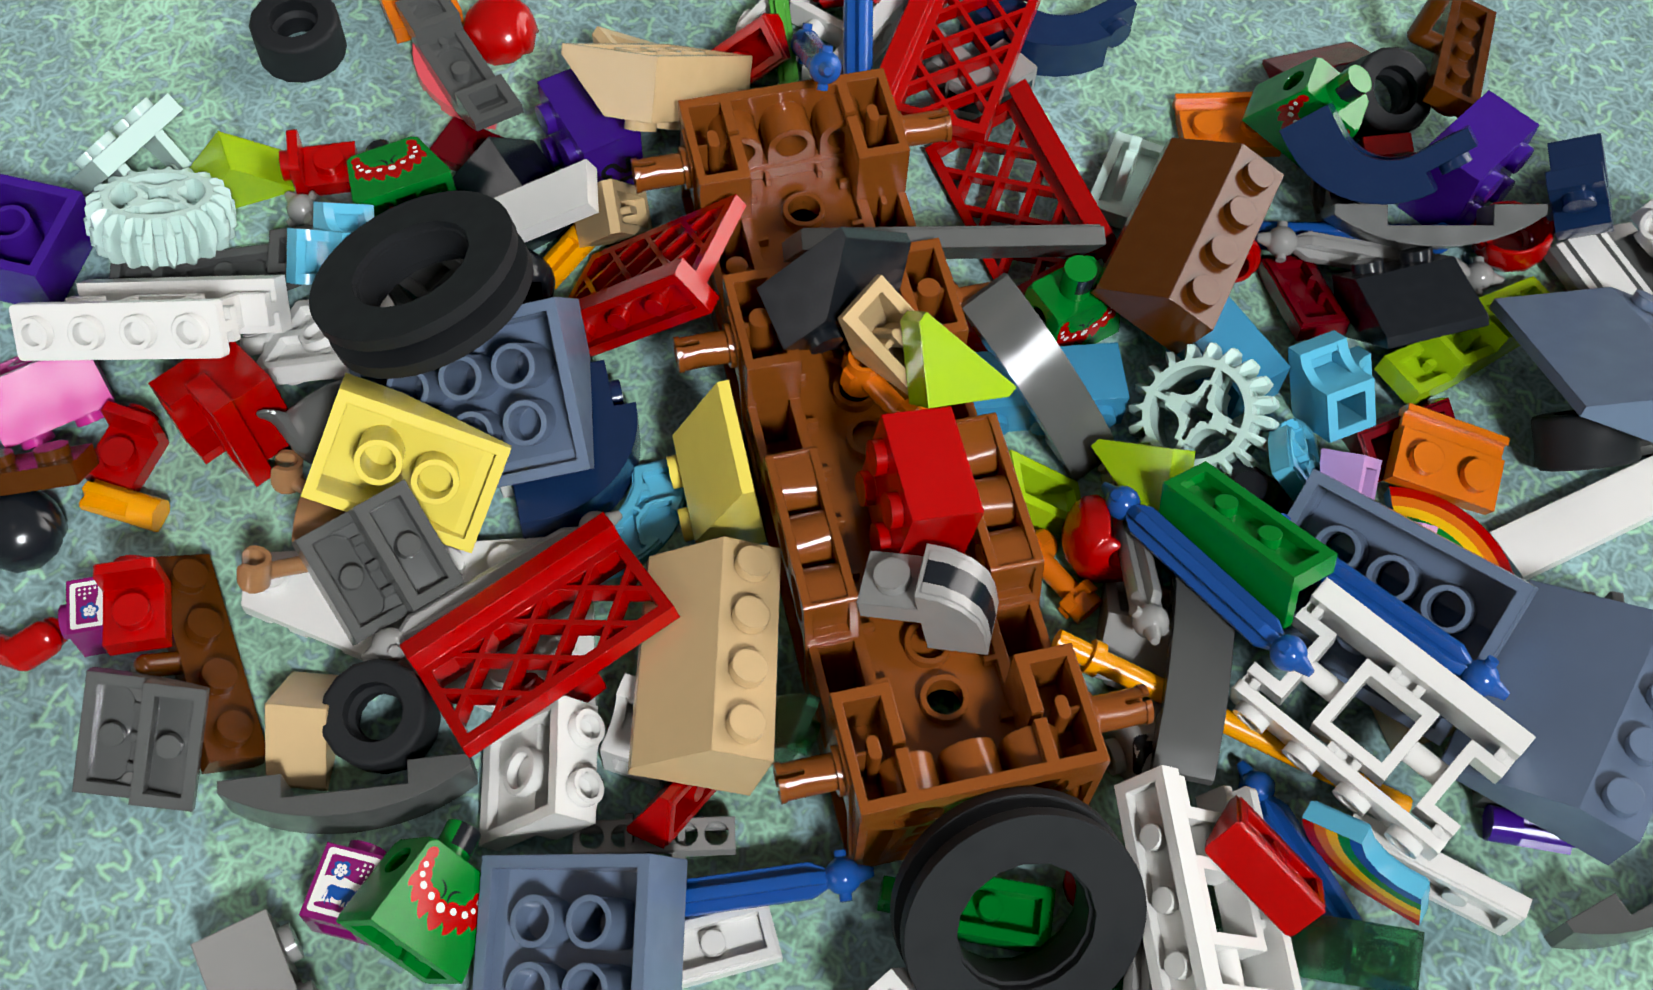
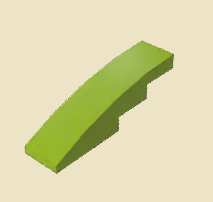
[1374,276,1550,405]

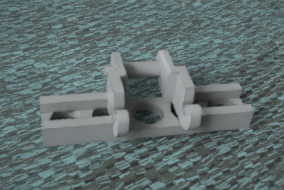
[572,813,736,859]

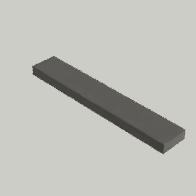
[782,224,1106,262]

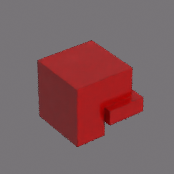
[148,342,289,487]

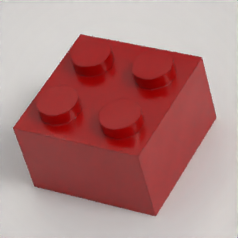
[855,406,985,556]

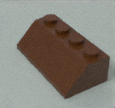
[1090,137,1284,355]

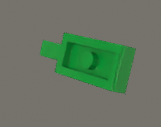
[877,875,1056,953]

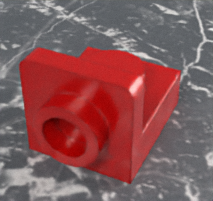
[279,129,358,196]
[85,401,170,492]
[93,555,172,656]

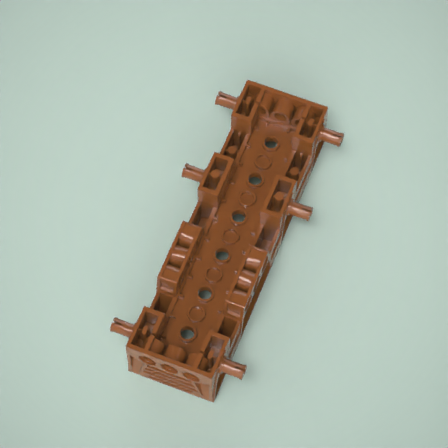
[630,68,1154,867]

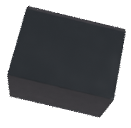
[453,137,574,251]

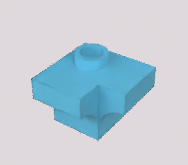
[286,201,375,285]
[1288,330,1376,443]

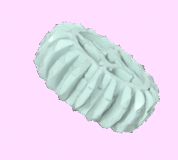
[83,166,237,271]
[1128,343,1280,476]

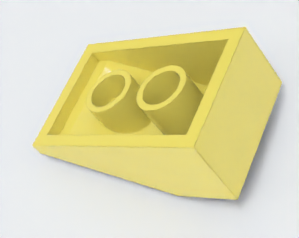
[301,373,512,553]
[666,379,767,544]

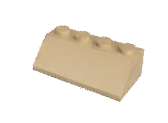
[561,43,753,132]
[627,536,781,796]

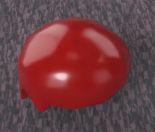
[463,0,539,66]
[1472,200,1555,272]
[1061,494,1124,583]

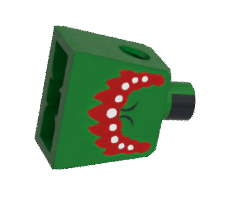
[1242,57,1372,170]
[347,137,456,217]
[1024,255,1120,346]
[336,819,481,984]

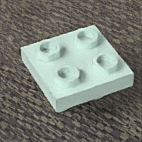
[69,93,192,195]
[1091,131,1164,229]

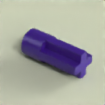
[1482,804,1576,855]

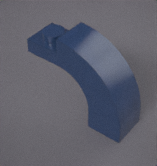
[959,0,1137,77]
[1279,102,1479,205]
[1545,133,1614,241]
[513,360,641,539]

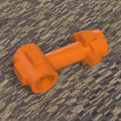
[840,349,928,414]
[1035,529,1103,624]

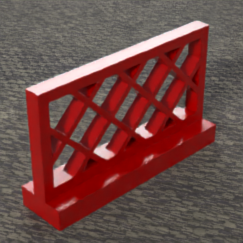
[880,0,1041,144]
[924,79,1117,295]
[568,194,747,357]
[399,512,680,758]

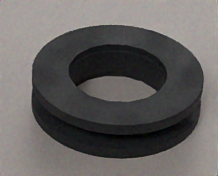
[309,191,533,379]
[890,787,1147,990]

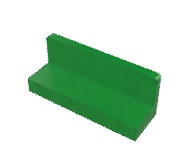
[1159,461,1338,630]

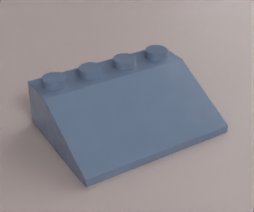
[1489,287,1653,443]
[349,297,594,488]
[1283,469,1539,746]
[1440,580,1653,865]
[472,853,688,990]

